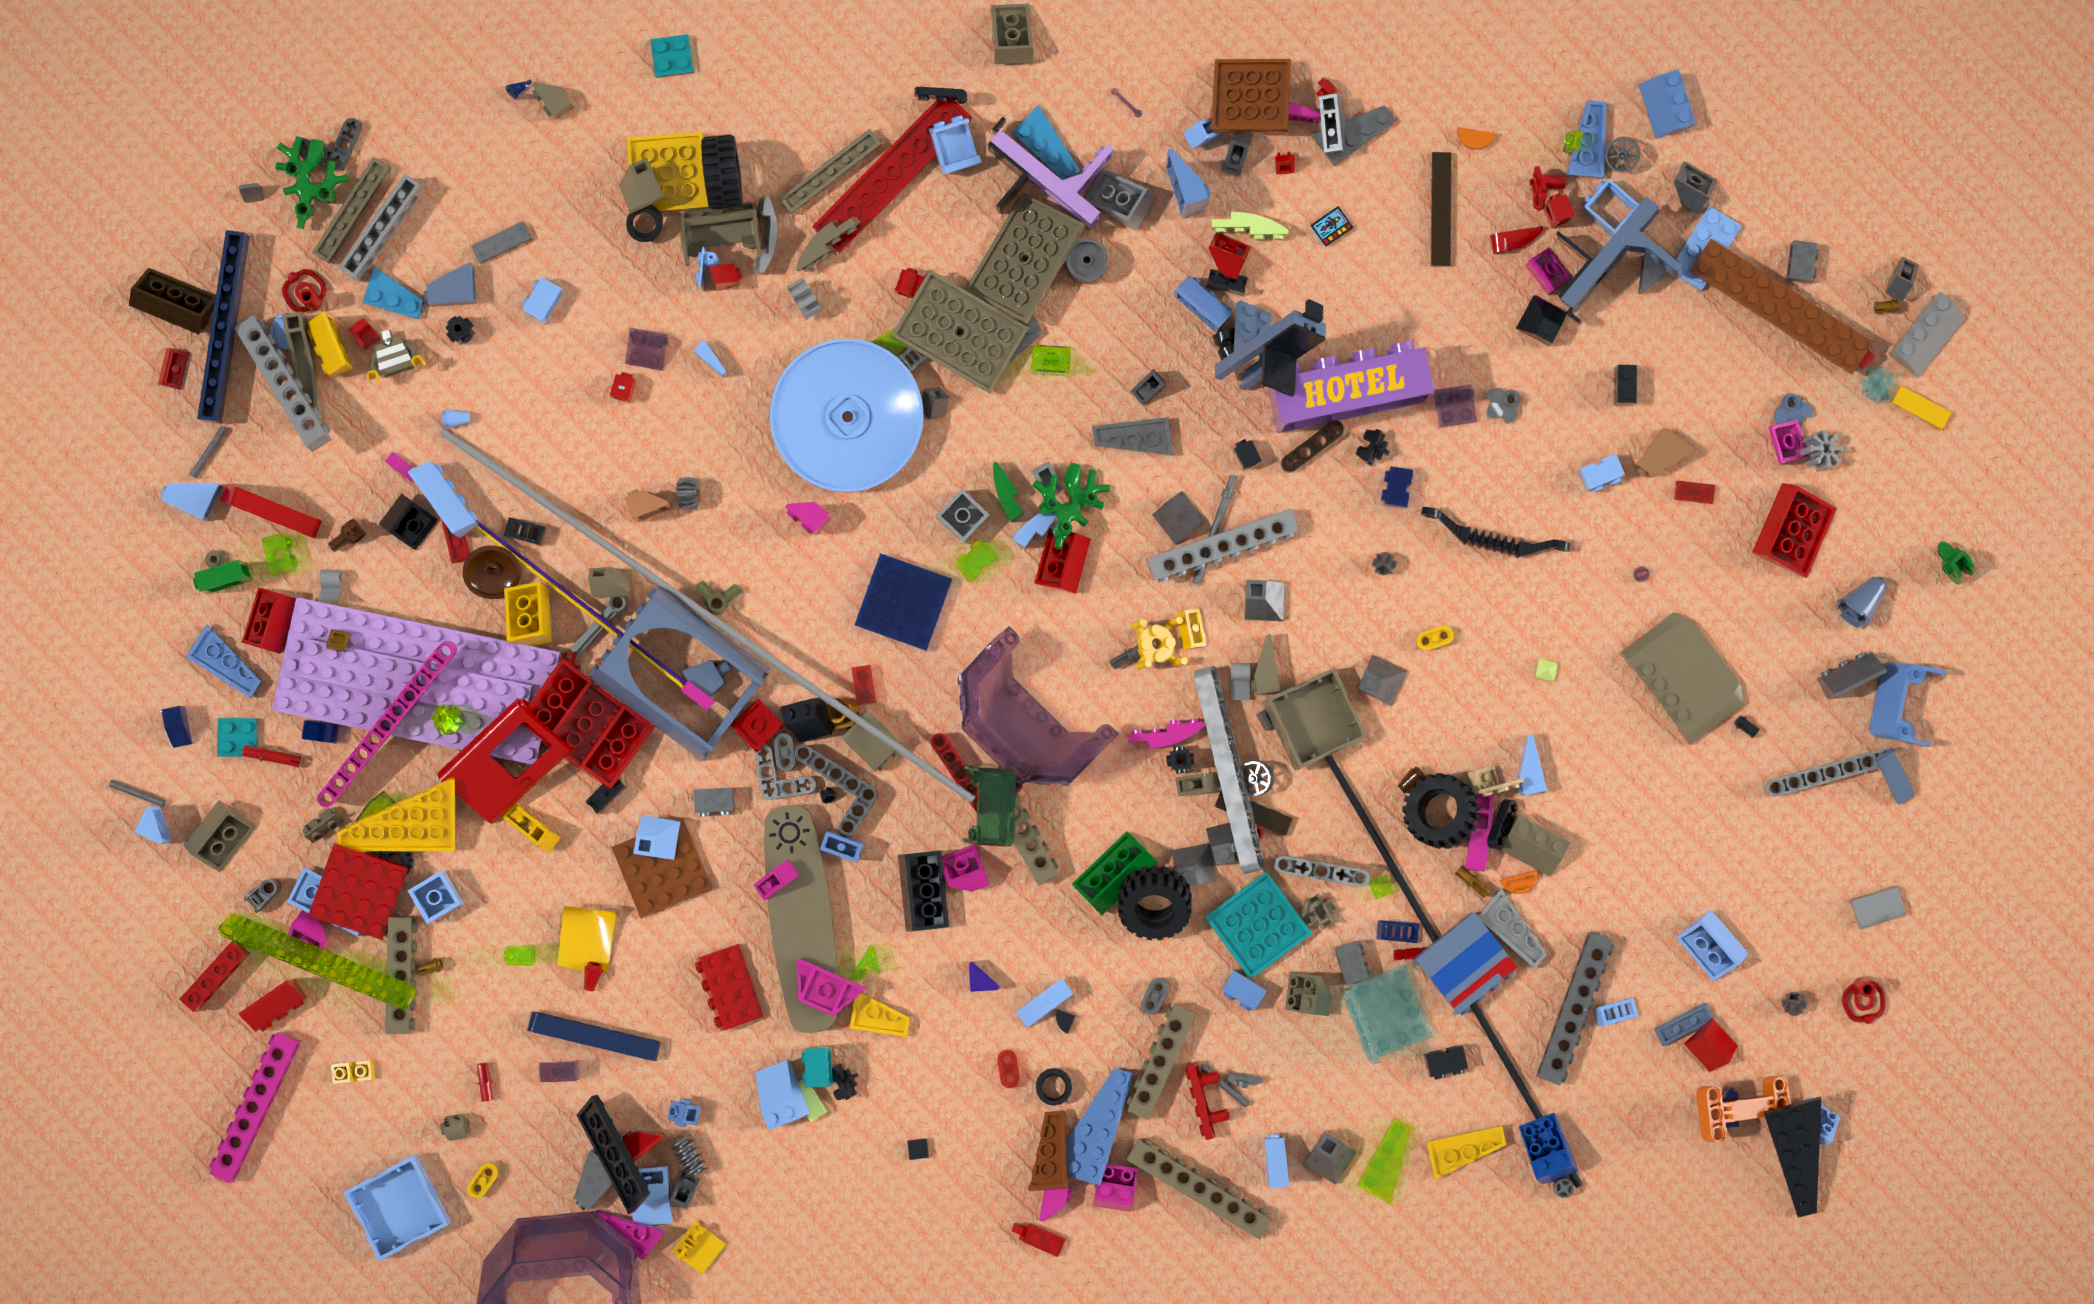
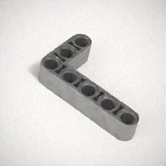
[795,745,878,836]

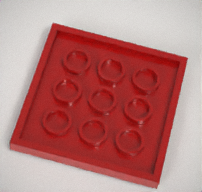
[308,843,408,940]

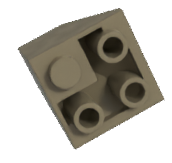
[619,158,665,214]
[589,567,632,599]
[1285,971,1331,1016]

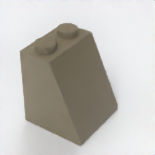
[841,711,902,772]

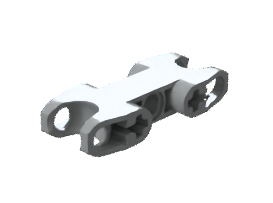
[1272,856,1370,887]

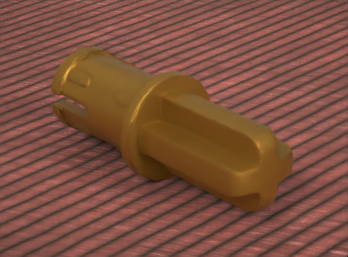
[1455,865,1490,897]

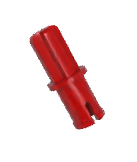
[477,1062,494,1102]

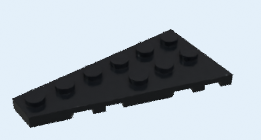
[1764,1096,1821,1218]

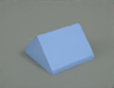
[135,806,172,844]

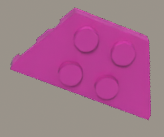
[796,958,866,1016]

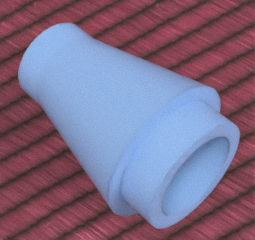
[442,409,470,428]

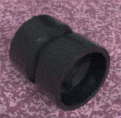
[1212,328,1235,360]

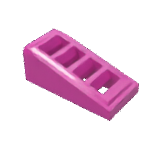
[1289,101,1321,123]

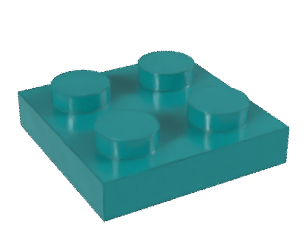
[650,34,694,78]
[217,718,258,757]

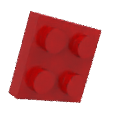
[731,699,785,753]

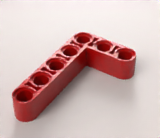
[220,484,322,539]
[931,733,1023,814]

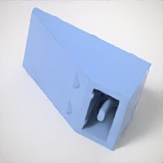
[632,1165,673,1225]

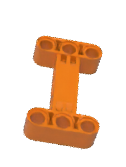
[1696,1076,1791,1143]

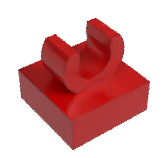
[1316,77,1339,97]
[1275,151,1295,175]

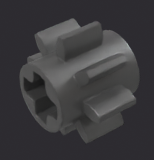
[1372,552,1397,576]
[1782,992,1807,1016]

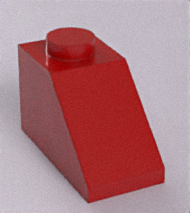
[710,263,742,291]

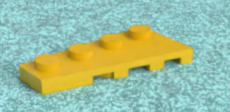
[1426,1125,1506,1180]

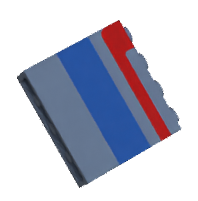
[1412,912,1517,1016]

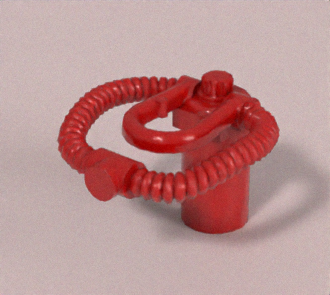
[1529,166,1566,210]
[282,269,327,313]
[1842,977,1886,1024]

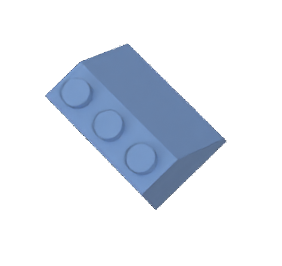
[1639,69,1696,139]
[1174,276,1232,333]

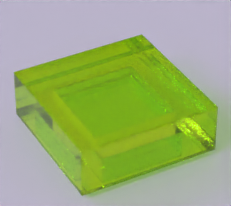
[1369,875,1394,900]

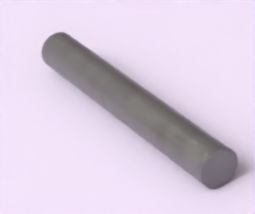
[190,426,227,478]
[109,780,166,807]
[1201,1064,1250,1107]

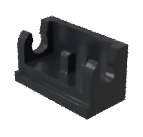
[1206,269,1248,296]
[586,778,627,814]

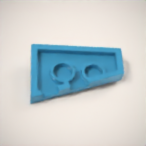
[363,266,424,320]

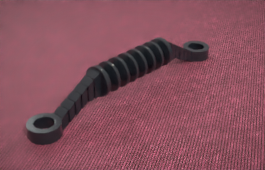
[1421,507,1571,558]

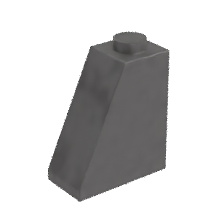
[574,1149,613,1211]

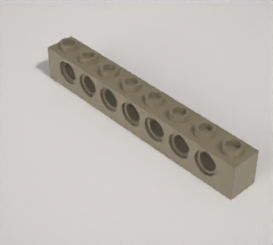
[1126,1138,1272,1240]

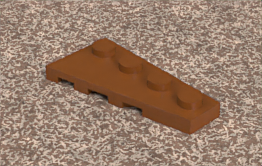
[1028,1111,1068,1192]

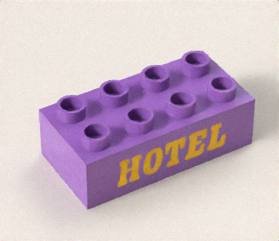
[1268,340,1435,433]

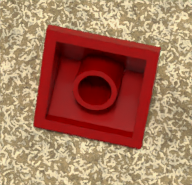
[1684,1018,1738,1072]

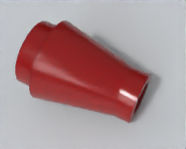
[583,961,603,991]

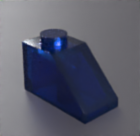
[161,706,193,748]

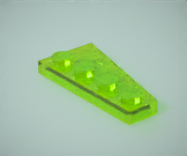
[1357,1118,1411,1205]

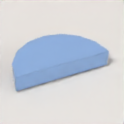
[270,313,290,350]

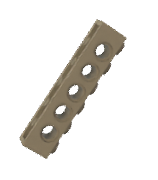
[981,772,1059,886]
[385,917,418,1034]
[1125,1004,1196,1120]

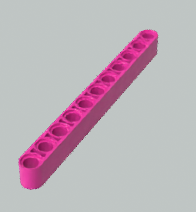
[317,641,457,807]

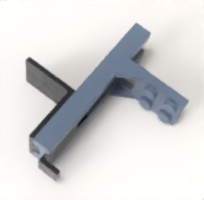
[1556,197,1685,326]
[1215,299,1326,397]

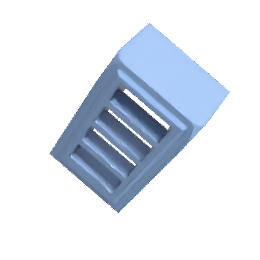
[694,340,727,377]
[1594,998,1638,1027]

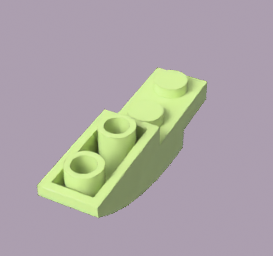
[1211,212,1289,241]

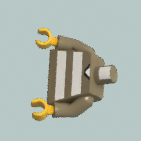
[366,330,426,384]

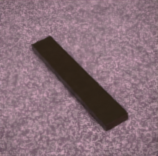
[1431,152,1451,267]

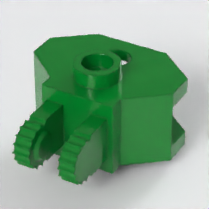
[1937,541,1975,585]

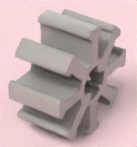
[787,277,822,320]
[1800,430,1844,472]

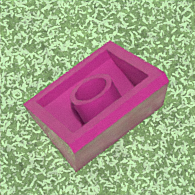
[1525,247,1572,295]
[1768,420,1808,465]

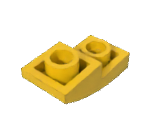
[331,1060,375,1084]

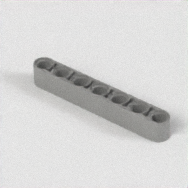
[1764,748,1890,797]

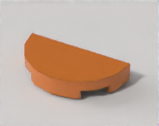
[1457,127,1496,150]
[1500,870,1538,894]

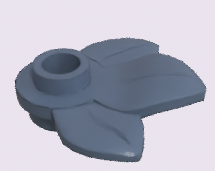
[1774,393,1813,428]

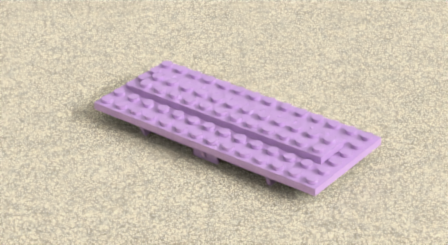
[272,597,561,764]

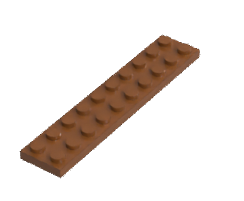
[1689,239,1873,375]

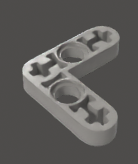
[755,745,816,800]

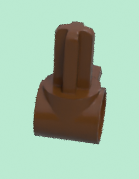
[328,519,366,552]

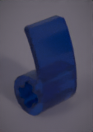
[302,720,339,744]

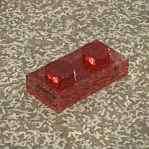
[1674,481,1715,505]
[851,665,877,705]

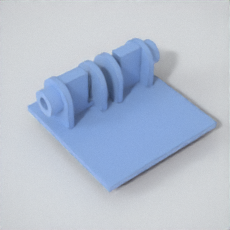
[696,247,720,291]

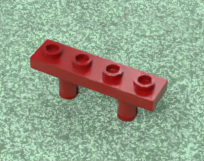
[1185,1061,1230,1140]

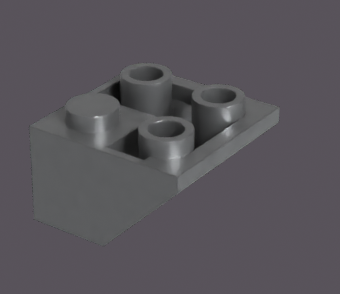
[1244,580,1285,621]
[1303,1131,1357,1185]

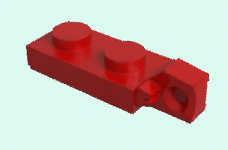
[1012,1223,1066,1257]

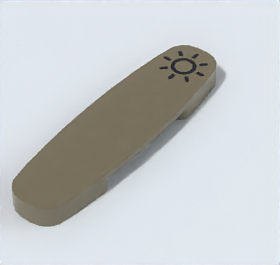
[764,805,838,1033]

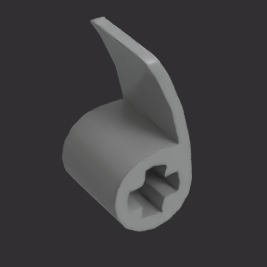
[318,570,342,602]
[1230,663,1250,700]

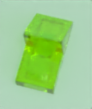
[850,945,881,982]

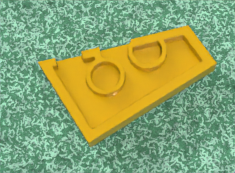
[850,993,910,1037]

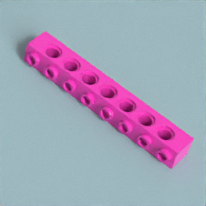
[209,1032,301,1183]

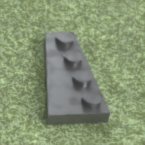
[1312,105,1396,166]

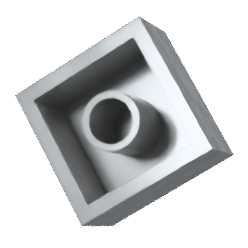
[936,489,990,544]

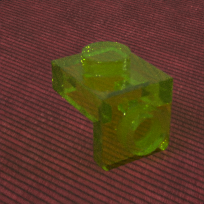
[1563,130,1583,155]

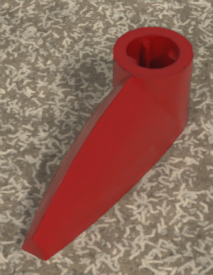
[1490,226,1543,254]

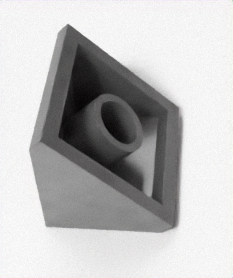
[1152,491,1205,545]

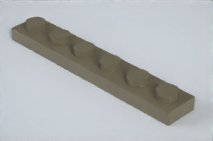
[779,129,882,215]
[312,157,391,264]

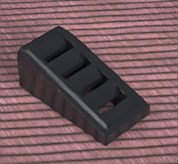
[504,517,546,546]

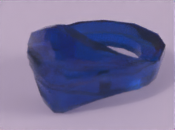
[506,79,532,100]

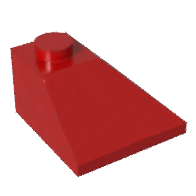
[1209,233,1251,279]
[622,1130,667,1162]

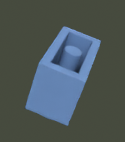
[820,829,865,862]
[1221,970,1267,1011]

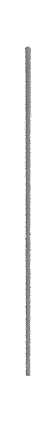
[440,429,976,803]

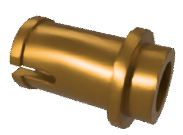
[1874,298,1899,314]
[417,957,444,976]

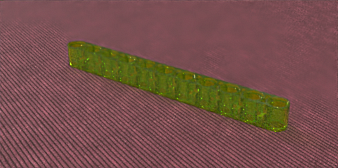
[218,913,417,1009]

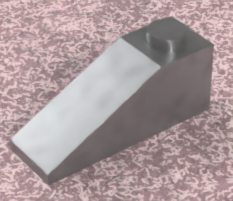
[1319,93,1345,153]

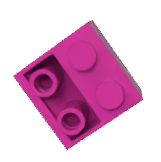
[785,502,831,535]
[1093,1164,1138,1212]

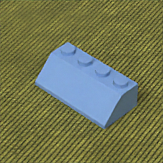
[408,461,479,538]

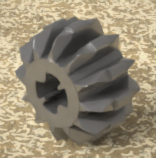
[676,477,700,509]

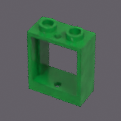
[193,560,252,594]

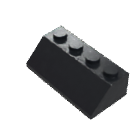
[898,850,949,932]

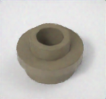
[205,550,225,568]

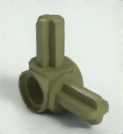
[695,581,741,615]

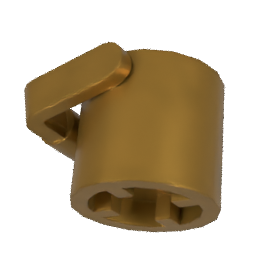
[826,698,859,731]

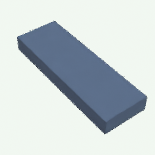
[1875,749,1915,805]
[1654,1003,1714,1046]

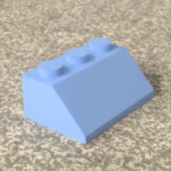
[1676,910,1749,981]

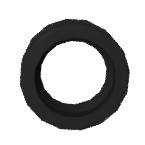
[626,205,663,242]
[1036,1068,1072,1106]

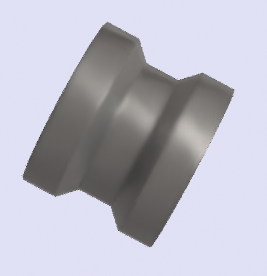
[1553,1177,1574,1198]

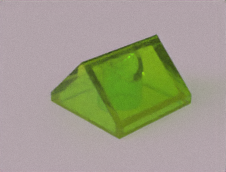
[1031,345,1071,377]

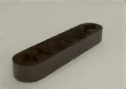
[1281,420,1344,473]

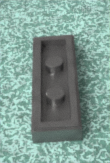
[471,221,532,264]

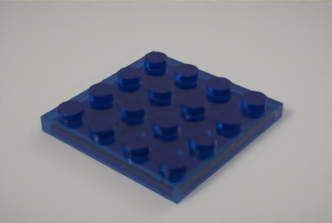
[854,553,953,651]

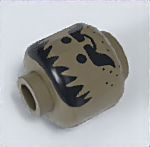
[440,1114,470,1141]

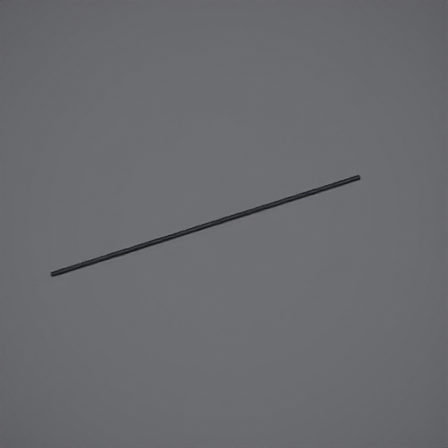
[1324,754,1583,1188]

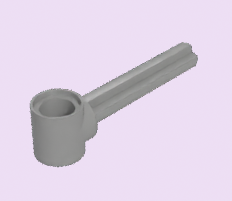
[571,596,629,655]

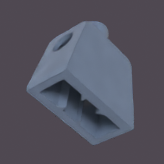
[682,660,732,697]

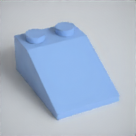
[755,1059,810,1130]

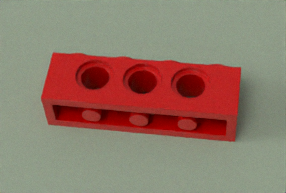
[179,941,251,1012]

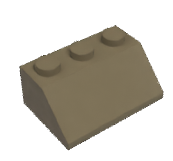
[183,800,255,872]
[1500,815,1570,876]

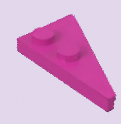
[591,1210,666,1260]

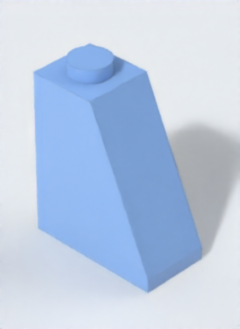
[161,483,223,521]
[1264,1133,1289,1188]

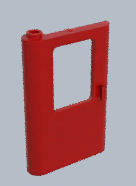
[437,698,573,824]

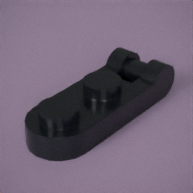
[914,87,968,104]

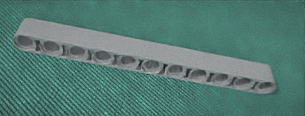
[1194,666,1265,874]

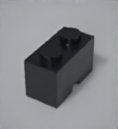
[1614,365,1637,406]
[1423,1044,1468,1080]

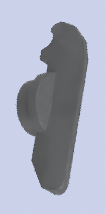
[1224,1073,1262,1088]

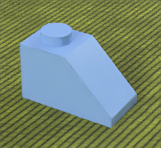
[1183,117,1227,149]

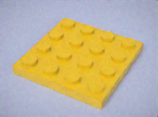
[626,132,709,214]

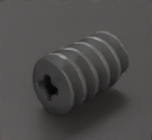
[671,1134,709,1177]

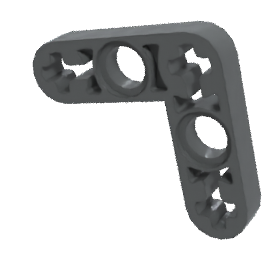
[293,118,362,171]

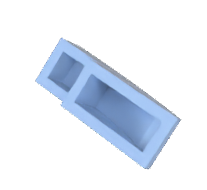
[1012,503,1062,549]
[1016,978,1073,1028]

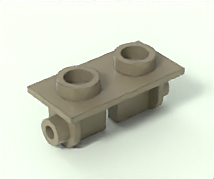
[302,807,343,843]

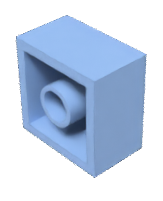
[408,871,464,924]

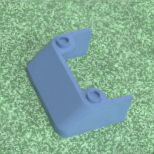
[1869,662,1946,747]

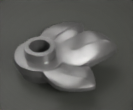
[1485,388,1521,424]

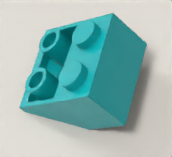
[801,1046,833,1088]

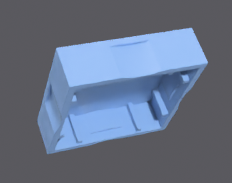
[343,1154,452,1261]

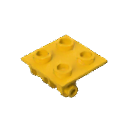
[672,1220,726,1275]

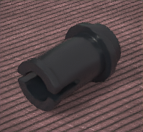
[1734,715,1760,738]

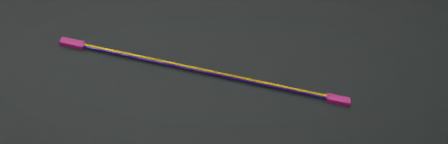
[385,452,715,711]

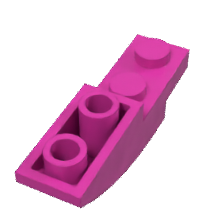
[1128,718,1205,749]
[1465,794,1494,872]

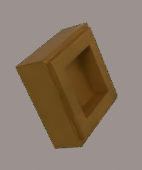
[326,629,351,653]

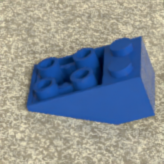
[1519,1113,1578,1184]

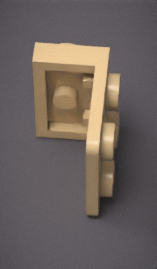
[1468,765,1524,797]

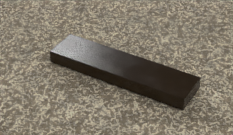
[1214,791,1293,836]

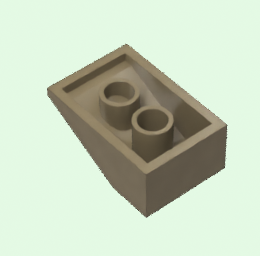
[991,3,1033,64]

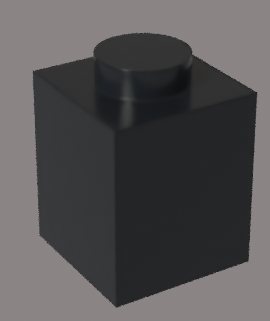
[1233,439,1261,471]

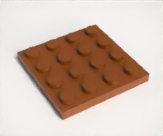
[1211,59,1292,133]
[611,817,712,918]

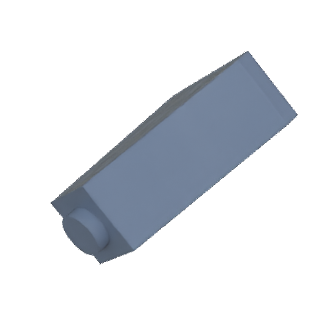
[424,263,477,307]

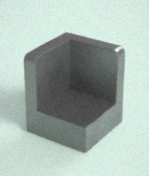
[922,387,950,419]

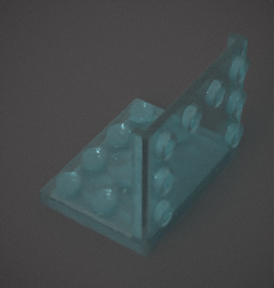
[1340,964,1433,1065]

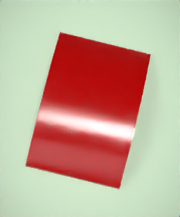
[520,659,655,789]

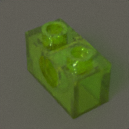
[261,533,298,577]

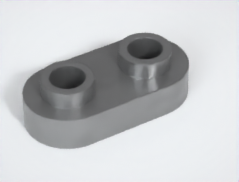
[774,733,796,772]
[1141,978,1169,1015]

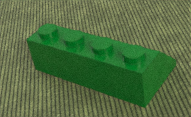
[1072,831,1157,915]

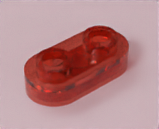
[997,1049,1020,1088]

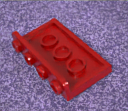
[695,944,764,1031]

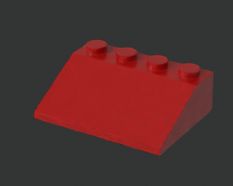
[1752,483,1837,578]

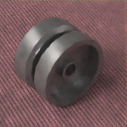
[1066,239,1108,284]

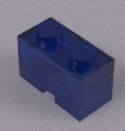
[1381,466,1413,509]

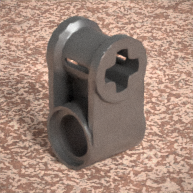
[243,879,282,914]

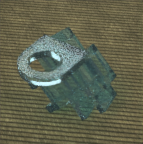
[1859,366,1897,403]

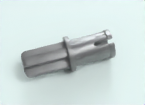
[1110,644,1140,669]

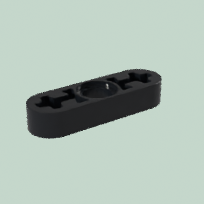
[1487,799,1518,850]

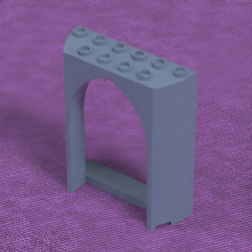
[589,587,770,761]

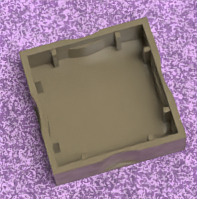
[1262,667,1368,771]

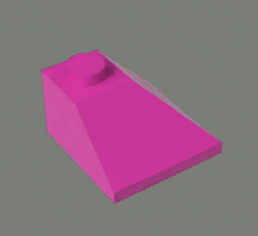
[942,844,990,892]
[284,910,327,966]

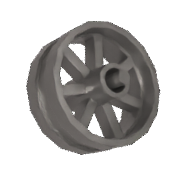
[1605,137,1641,173]
[1241,761,1275,796]

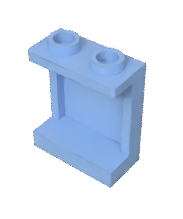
[929,115,982,174]

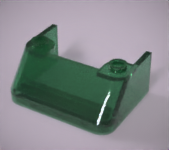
[962,765,1016,847]

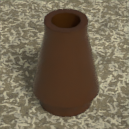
[1397,766,1425,794]

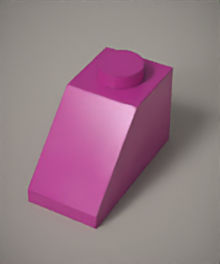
[753,860,799,901]
[1039,1184,1072,1222]

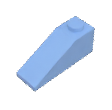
[1517,734,1547,796]

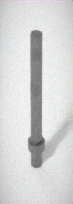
[1192,475,1237,585]

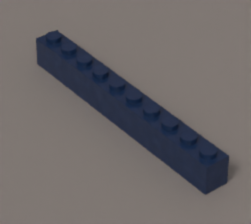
[197,230,250,424]

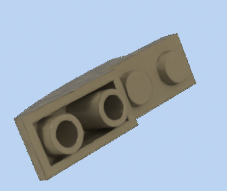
[796,217,860,272]

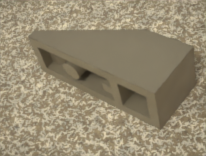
[1250,634,1280,695]

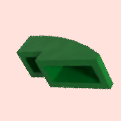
[993,462,1023,522]

